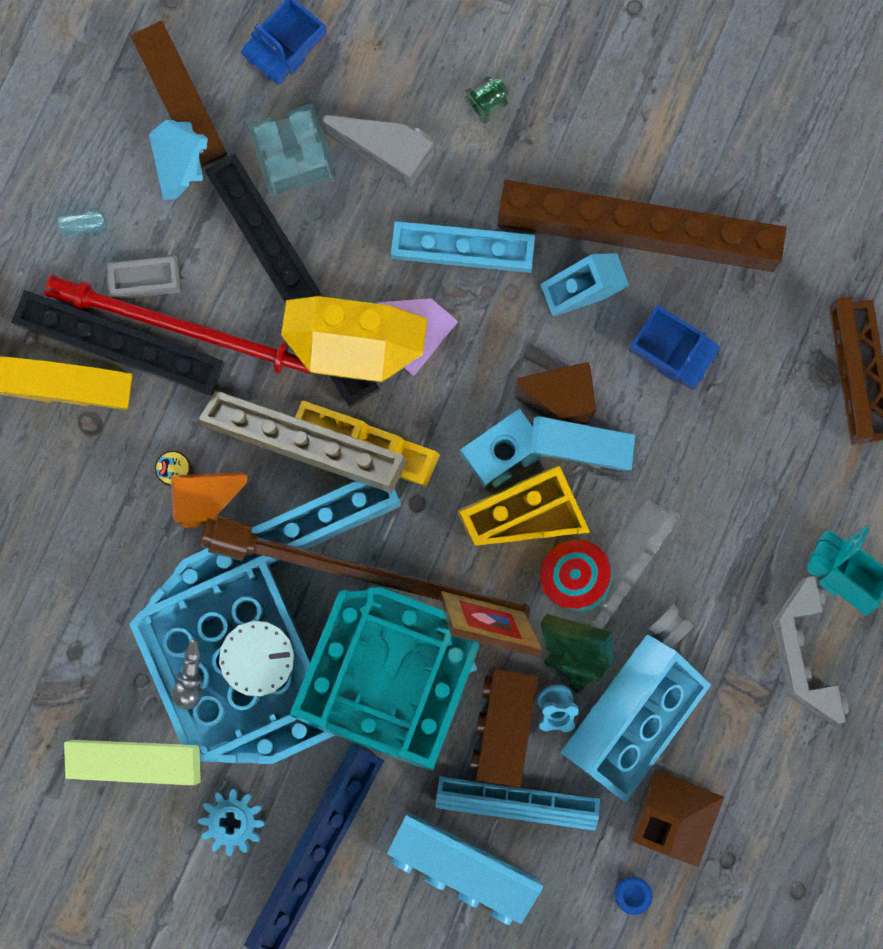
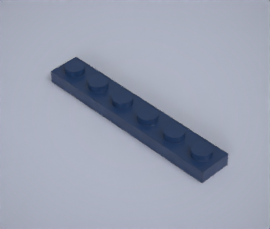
[244,743,385,949]

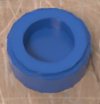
[614,876,653,915]

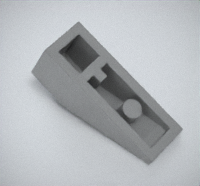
[322,115,434,188]

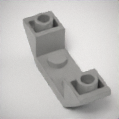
[772,576,849,724]

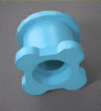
[537,685,579,732]

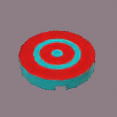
[540,539,614,612]

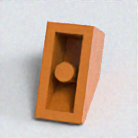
[170,472,247,528]

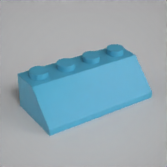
[560,634,711,803]
[387,811,543,925]

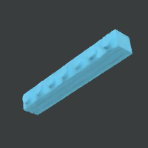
[435,776,600,831]

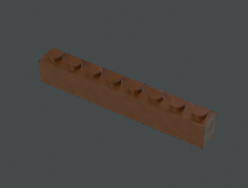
[497,179,787,272]

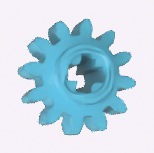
[198,788,266,856]

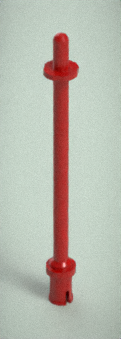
[45,275,312,374]

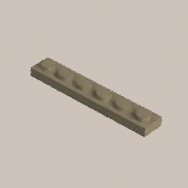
[198,390,407,493]

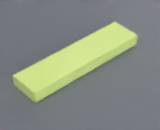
[64,740,201,786]

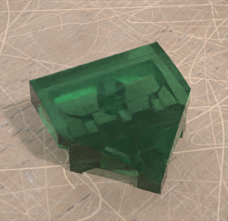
[540,614,615,693]

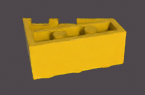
[457,466,590,546]

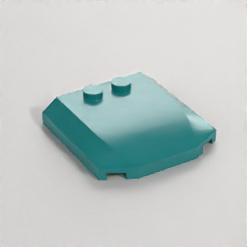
[290,587,480,771]

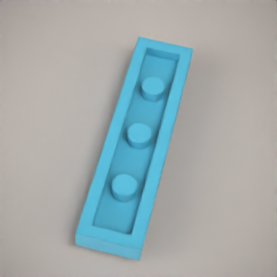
[391,221,535,273]

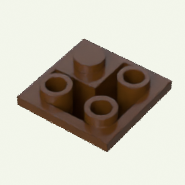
[628,769,724,867]

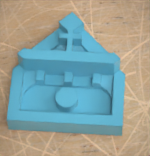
[149,120,208,200]

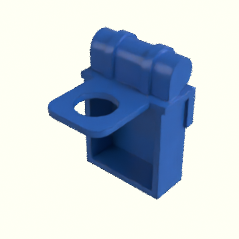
[241,0,327,85]
[629,305,720,390]

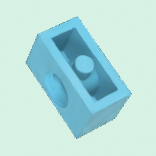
[460,408,542,489]

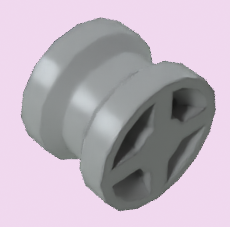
[648,604,694,648]

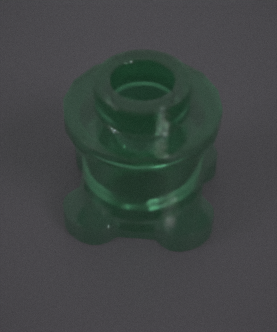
[465,76,509,124]

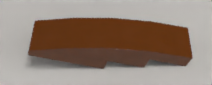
[130,20,227,167]

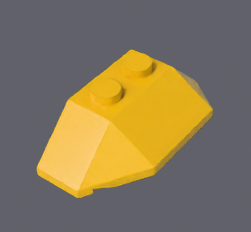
[281,296,428,382]

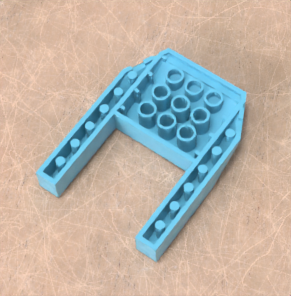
[129,481,477,764]

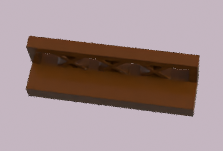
[829,297,883,445]

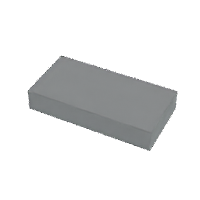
[106,255,181,299]

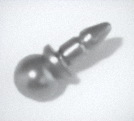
[171,639,202,709]

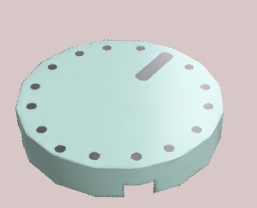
[219,621,295,696]

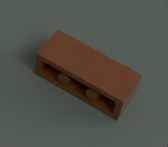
[470,669,538,788]

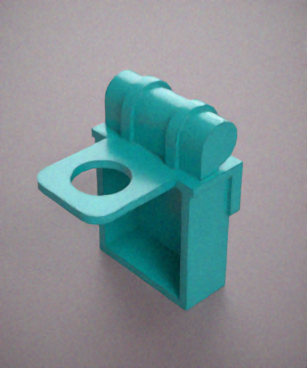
[807,526,883,616]

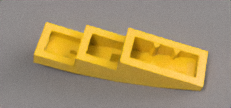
[0,356,132,410]
[295,400,440,488]

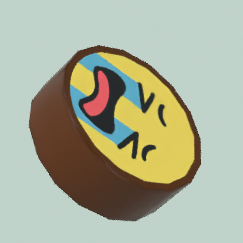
[155,450,192,487]

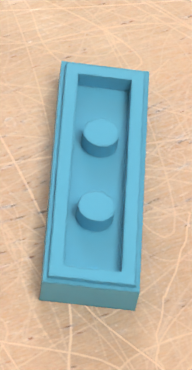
[530,416,635,471]

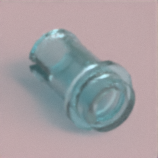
[58,208,106,238]

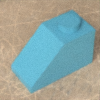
[541,253,629,316]

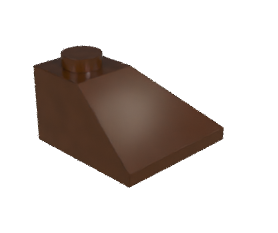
[514,362,596,425]

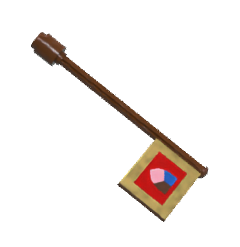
[200,516,542,657]

